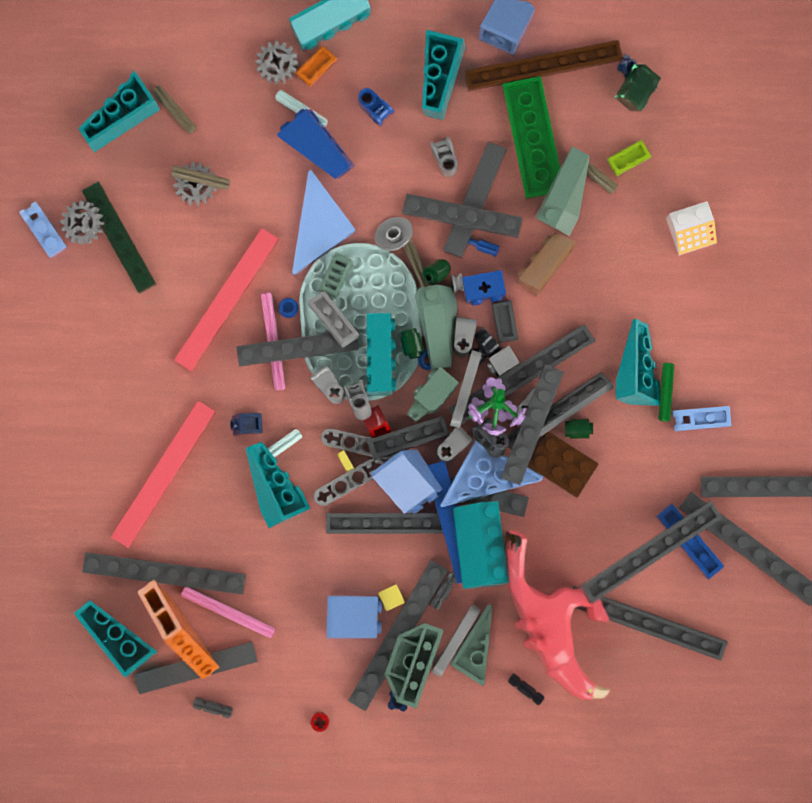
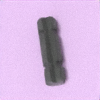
[430,572,456,610]
[193,697,233,718]

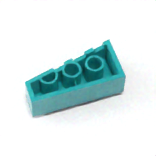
[422,30,466,120]
[78,70,160,153]
[367,313,396,396]
[74,600,158,678]

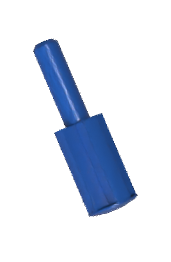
[468,238,500,257]

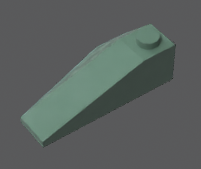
[534,146,590,236]

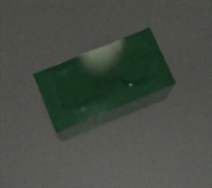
[614,64,661,111]

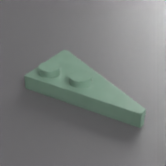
[450,604,492,686]

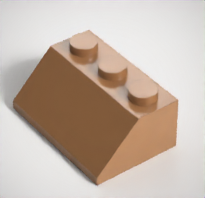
[517,233,576,297]

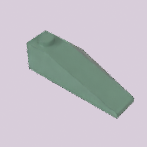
[415,285,458,370]

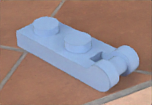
[19,201,67,258]
[672,406,732,431]

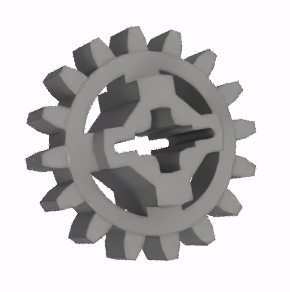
[255,41,298,85]
[174,162,217,206]
[60,201,104,245]

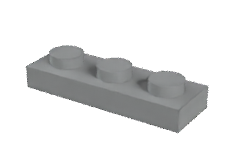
[308,291,359,348]

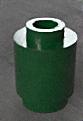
[422,259,451,285]
[400,328,424,359]
[565,418,593,439]

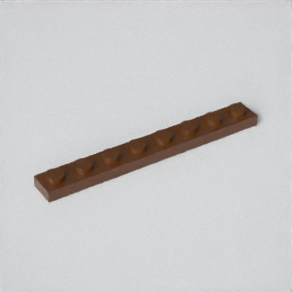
[464,40,623,92]

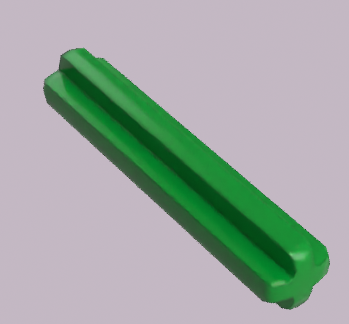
[658,362,675,422]

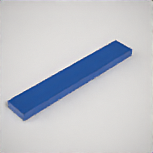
[427,461,462,584]

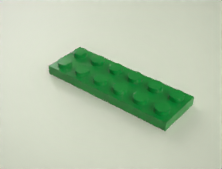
[502,76,560,200]

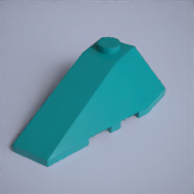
[615,319,660,406]
[245,442,311,528]

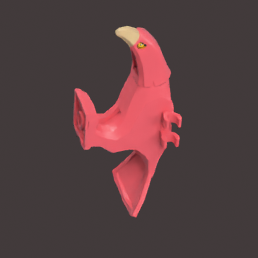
[506,530,610,700]

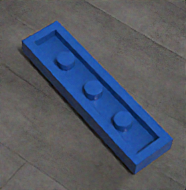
[656,503,725,579]

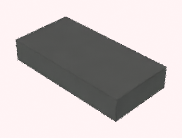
[492,300,518,344]

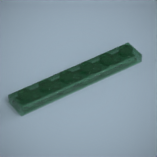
[82,181,157,294]

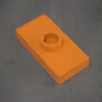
[295,45,337,87]

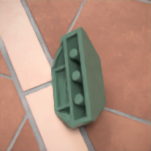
[385,623,444,709]

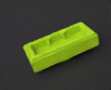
[607,140,652,177]

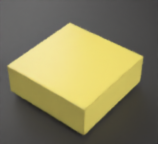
[338,450,354,472]
[378,584,405,611]

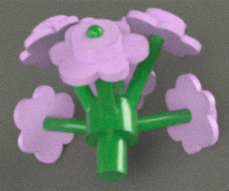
[468,377,527,435]

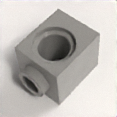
[487,346,520,377]

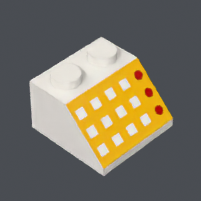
[666,201,717,255]

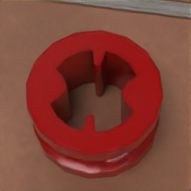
[311,712,329,732]

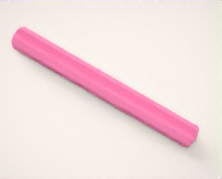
[261,292,286,391]
[181,587,275,638]

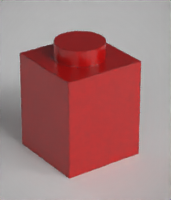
[363,405,392,438]

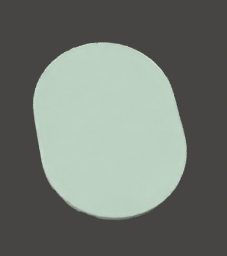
[299,243,422,401]

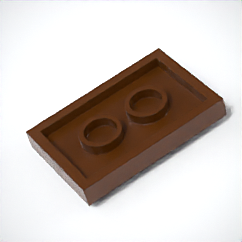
[527,432,599,498]

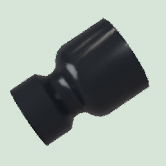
[469,327,502,365]

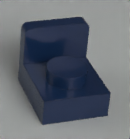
[230,413,263,436]

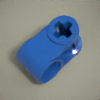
[358,88,394,126]

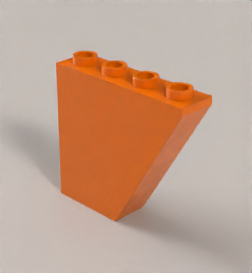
[138,580,219,679]

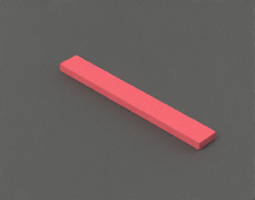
[174,228,279,372]
[111,401,216,548]

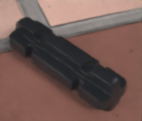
[508,674,545,705]

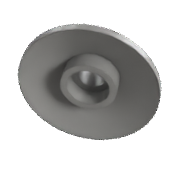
[375,217,413,251]

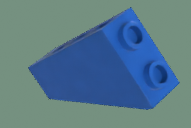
[277,109,355,179]

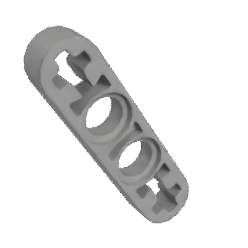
[450,350,482,428]
[321,428,397,461]
[314,458,384,506]
[431,604,481,677]

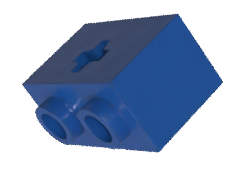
[462,270,506,306]

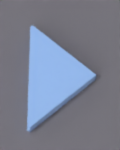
[292,170,356,276]
[440,440,544,507]

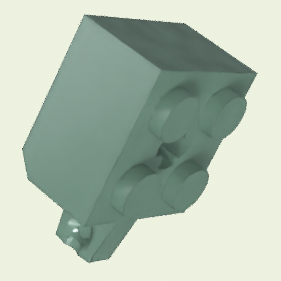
[407,367,459,422]

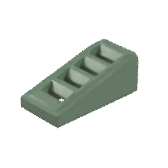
[319,252,354,299]

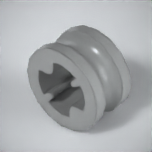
[451,273,464,293]

